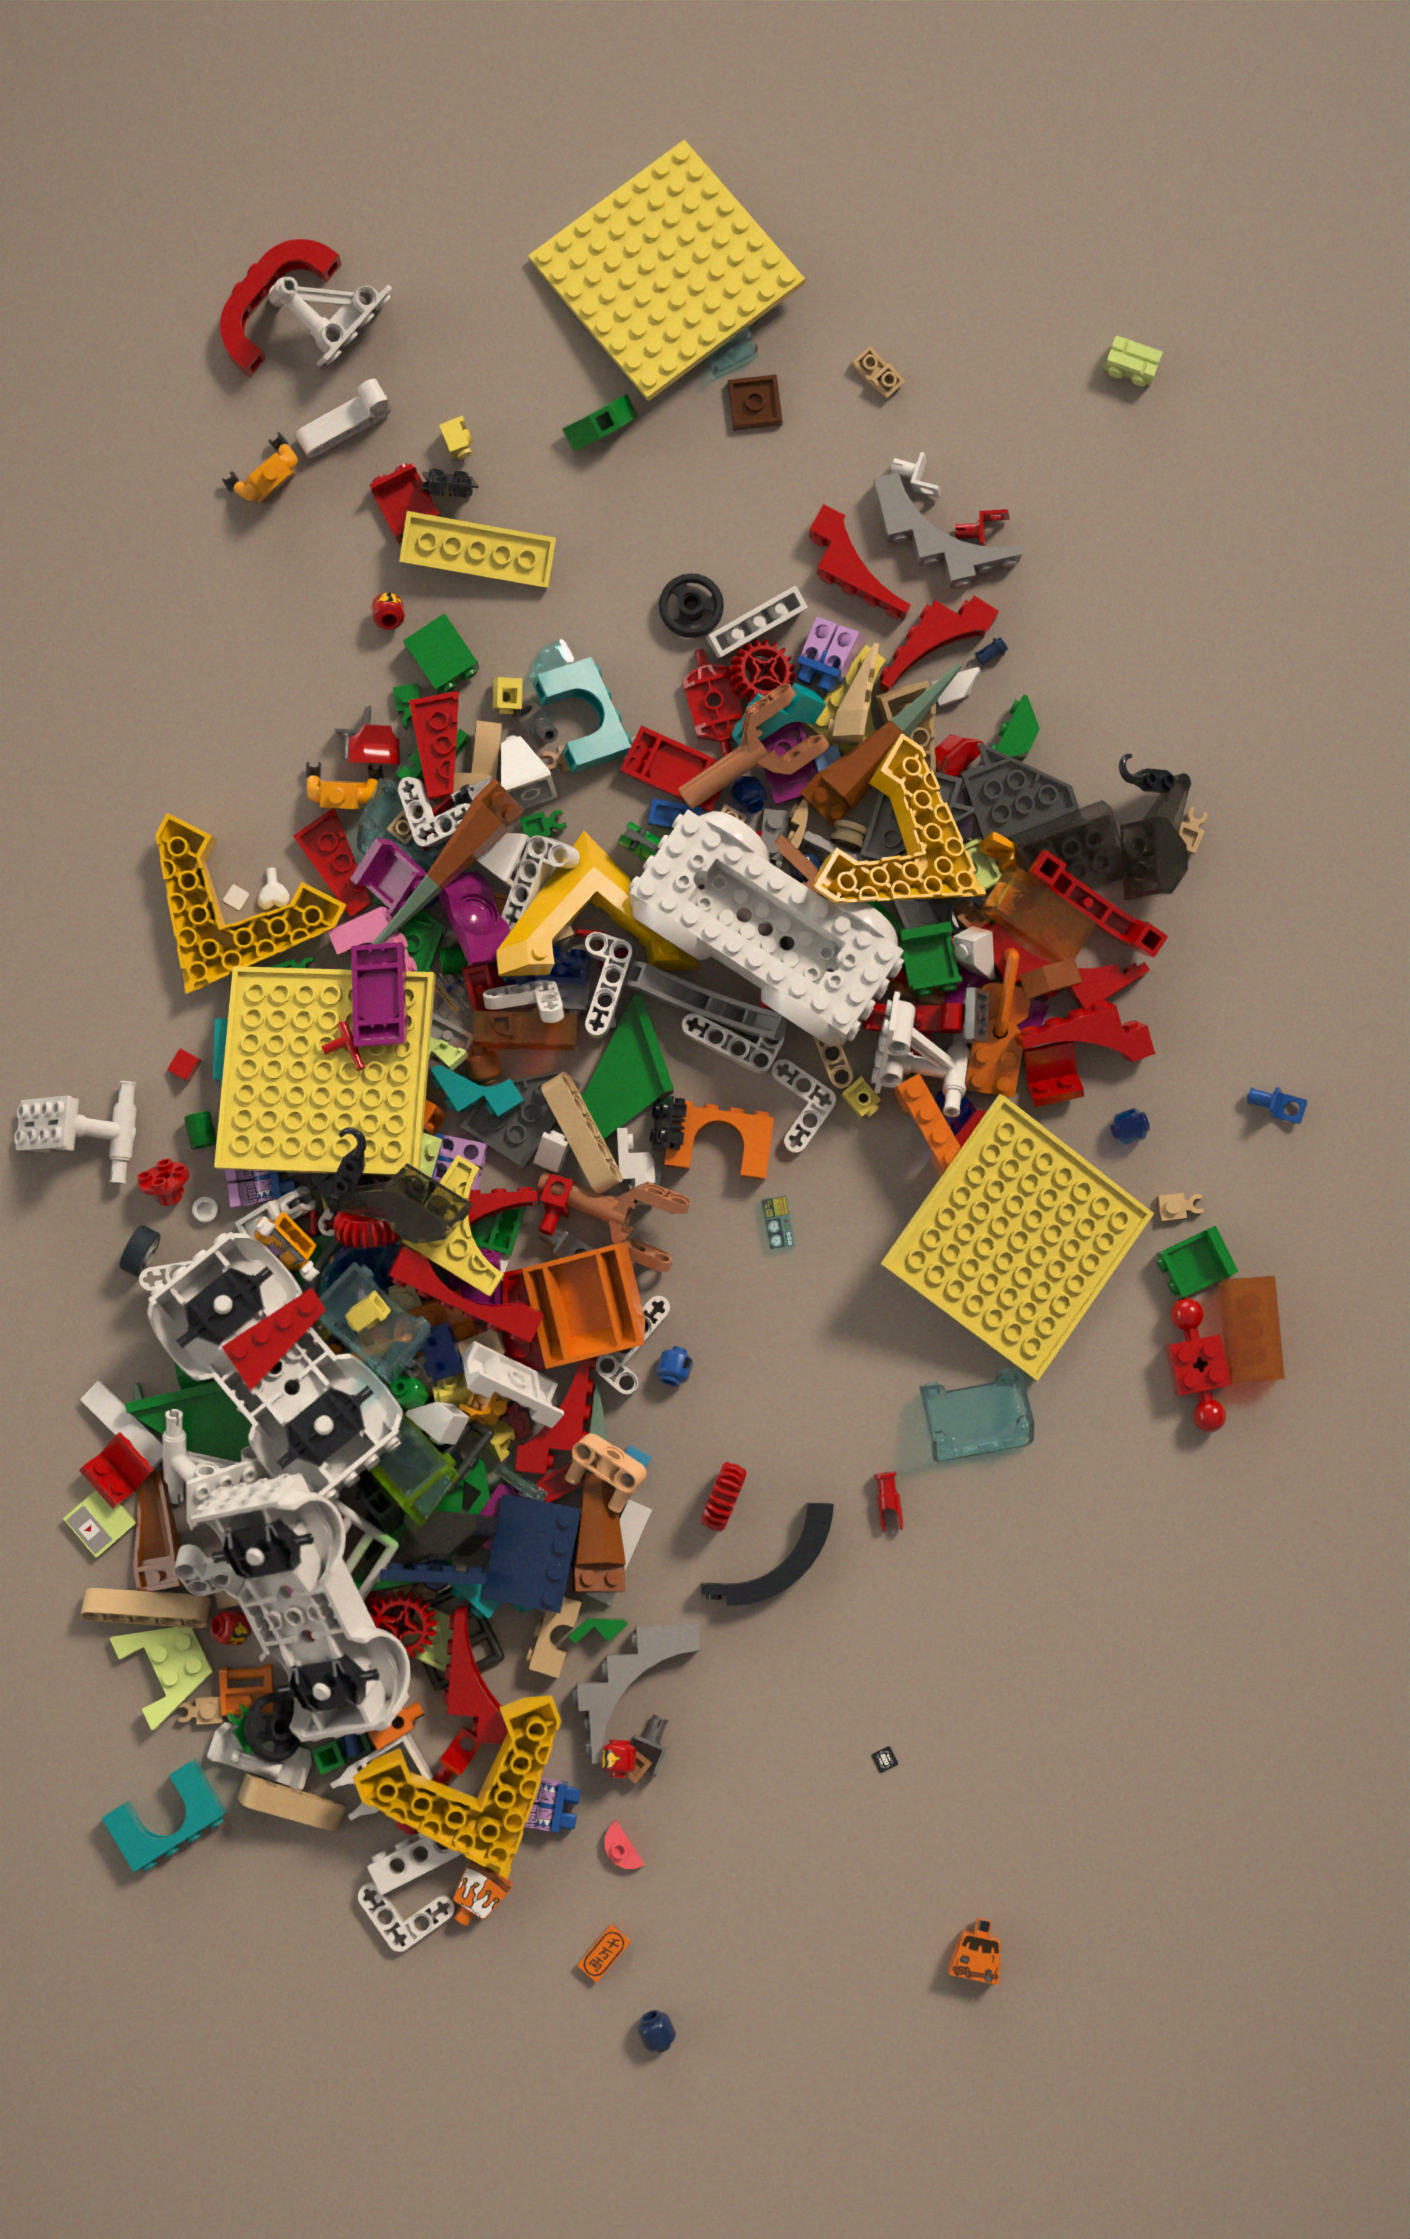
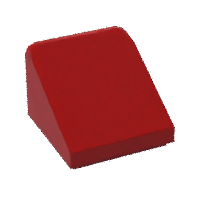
[167,1048,202,1082]

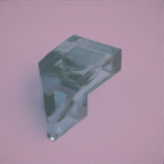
[527,638,574,682]

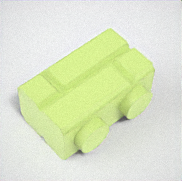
[1103,335,1163,386]

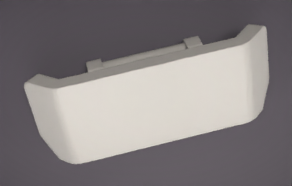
[207,1722,312,1790]

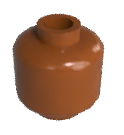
[465,1047,501,1086]

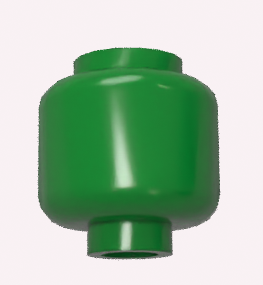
[390,1374,428,1411]

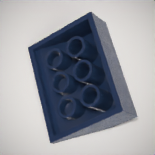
[481,1494,581,1613]

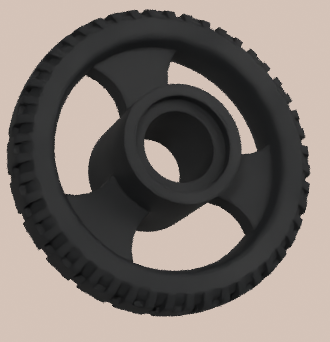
[659,573,724,638]
[244,1693,301,1762]

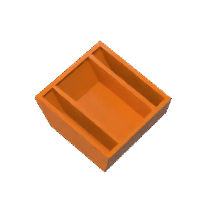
[522,1243,645,1369]

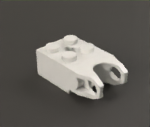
[330,1732,433,1820]

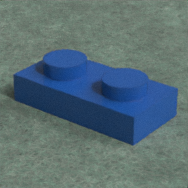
[648,799,702,830]

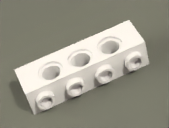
[705,585,808,659]
[367,1833,462,1895]

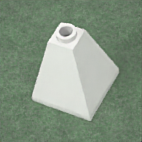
[501,736,558,809]
[476,833,542,889]

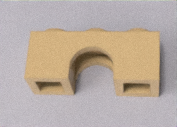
[526,1595,582,1678]

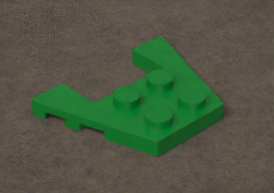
[349,895,444,972]

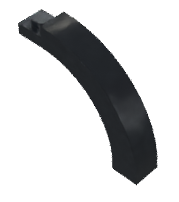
[701,1502,834,1606]

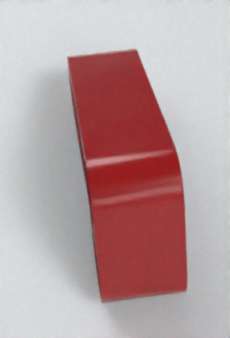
[863,1003,965,1034]

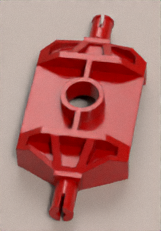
[682,648,744,757]

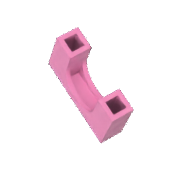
[328,907,417,972]

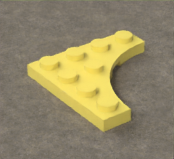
[805,645,886,755]
[402,1154,504,1297]

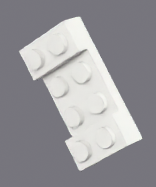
[462,1341,564,1428]

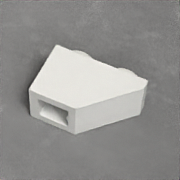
[533,1131,570,1174]
[406,1402,470,1445]

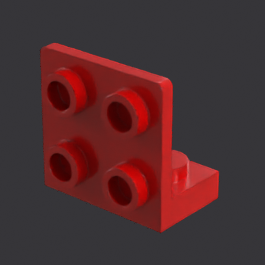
[1024,1041,1084,1107]
[79,1432,153,1509]

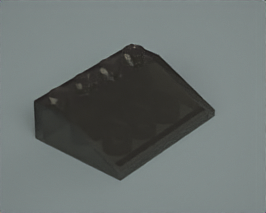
[1009,800,1132,912]

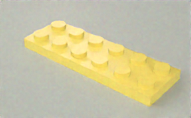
[399,511,556,588]

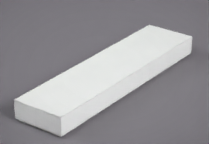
[80,1381,163,1470]
[587,1499,652,1605]

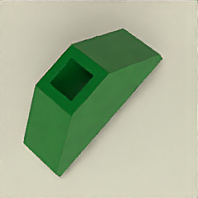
[562,394,638,451]
[992,694,1040,760]

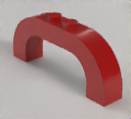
[220,239,342,378]
[1027,850,1169,958]

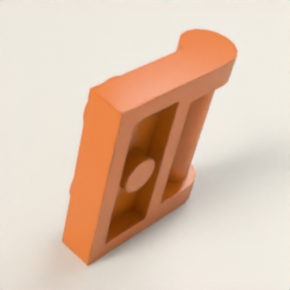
[219,1664,275,1716]

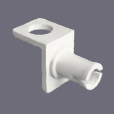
[891,452,941,498]

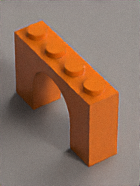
[893,1073,961,1178]
[664,1101,774,1180]

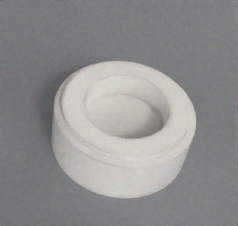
[192,1197,219,1223]

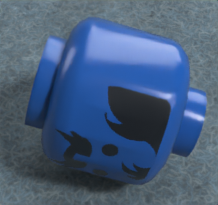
[656,1346,693,1387]

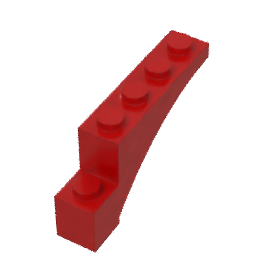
[808,504,911,620]
[879,595,999,692]
[1014,1000,1155,1062]
[409,1187,539,1261]
[515,1356,597,1474]
[443,1605,508,1744]

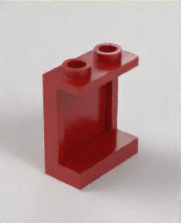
[369,463,441,544]

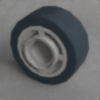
[119,1225,161,1277]

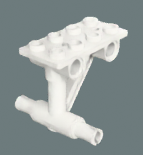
[269,277,392,367]
[871,991,970,1117]
[14,1081,137,1184]
[161,1409,272,1525]

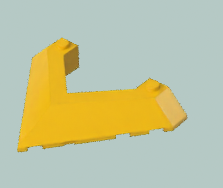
[813,733,986,903]
[155,813,347,994]
[496,831,699,976]
[353,1695,561,1879]

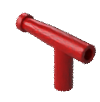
[321,1021,366,1071]

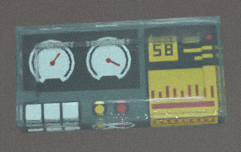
[761,1195,795,1250]
[494,1464,547,1502]

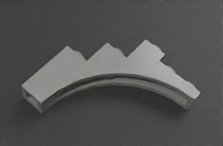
[873,472,1022,589]
[623,960,789,1041]
[573,1622,701,1764]

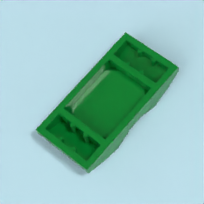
[414,1180,526,1256]

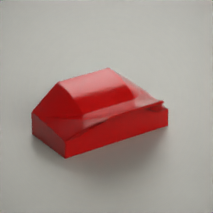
[348,724,400,765]
[935,734,984,777]
[462,963,507,1017]

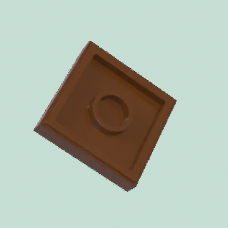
[727,374,783,431]

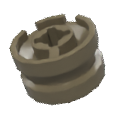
[830,819,868,851]

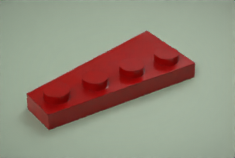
[409,691,459,800]
[293,808,372,918]
[502,1267,546,1371]
[222,1288,327,1392]

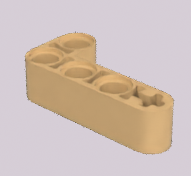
[238,1772,346,1832]

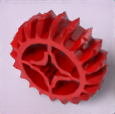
[728,639,796,704]
[333,1202,404,1249]
[700,1462,747,1532]
[369,1588,438,1659]

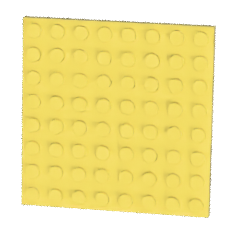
[528,140,806,401]
[214,966,435,1177]
[880,1094,1154,1381]

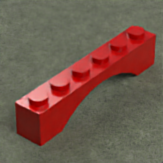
[388,1245,544,1344]

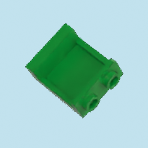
[402,613,479,695]
[897,921,963,997]
[1156,1225,1239,1299]

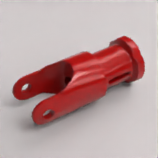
[874,1471,903,1532]

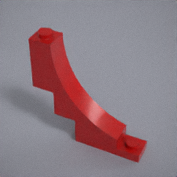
[981,922,1150,1010]

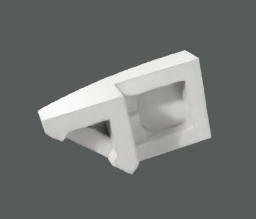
[932,667,981,707]

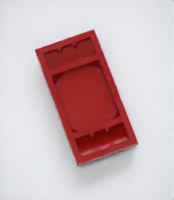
[620,725,722,812]

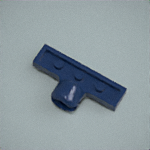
[380,1558,488,1591]

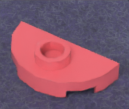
[605,1820,645,1869]

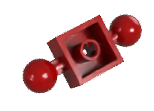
[1165,1298,1231,1432]

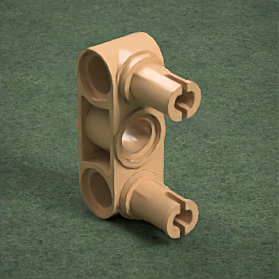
[565,1434,647,1513]

